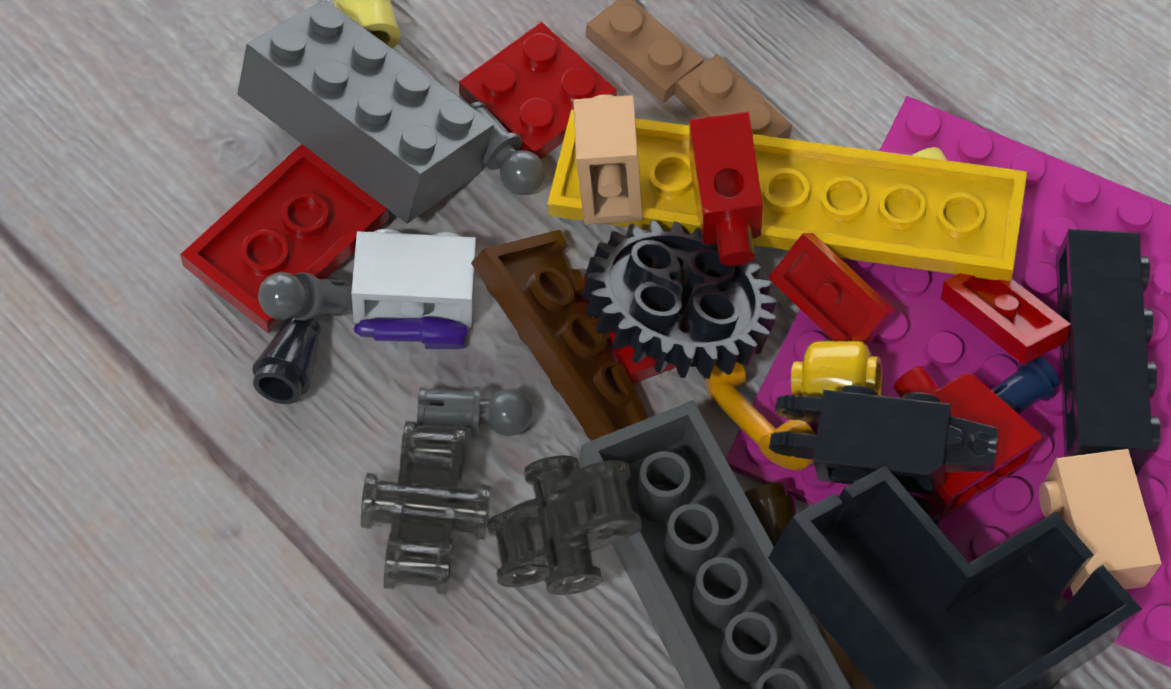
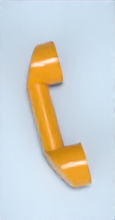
[703,362,816,470]

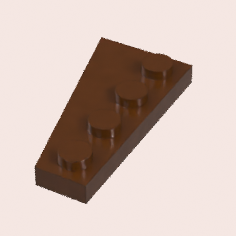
[471,229,648,441]

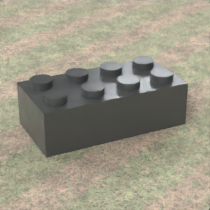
[237,0,494,224]

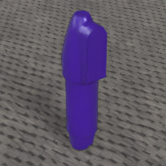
[354,316,467,349]

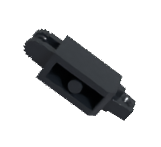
[769,385,998,494]

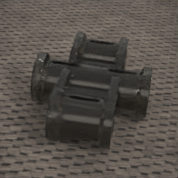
[361,420,491,595]
[487,455,642,595]

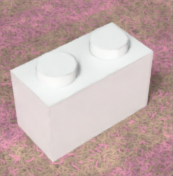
[351,229,476,328]

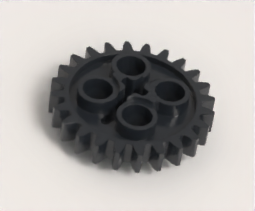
[582,220,777,379]

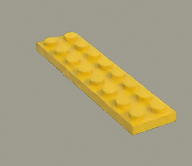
[547,109,1027,281]

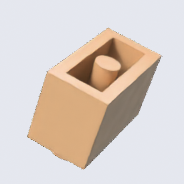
[573,95,642,225]
[1039,449,1162,596]

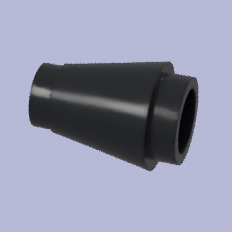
[252,317,321,404]

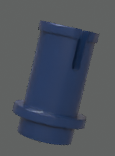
[991,356,1060,414]

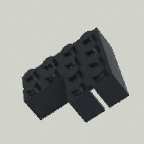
[768,466,1142,689]

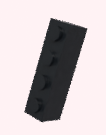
[1056,229,1161,474]

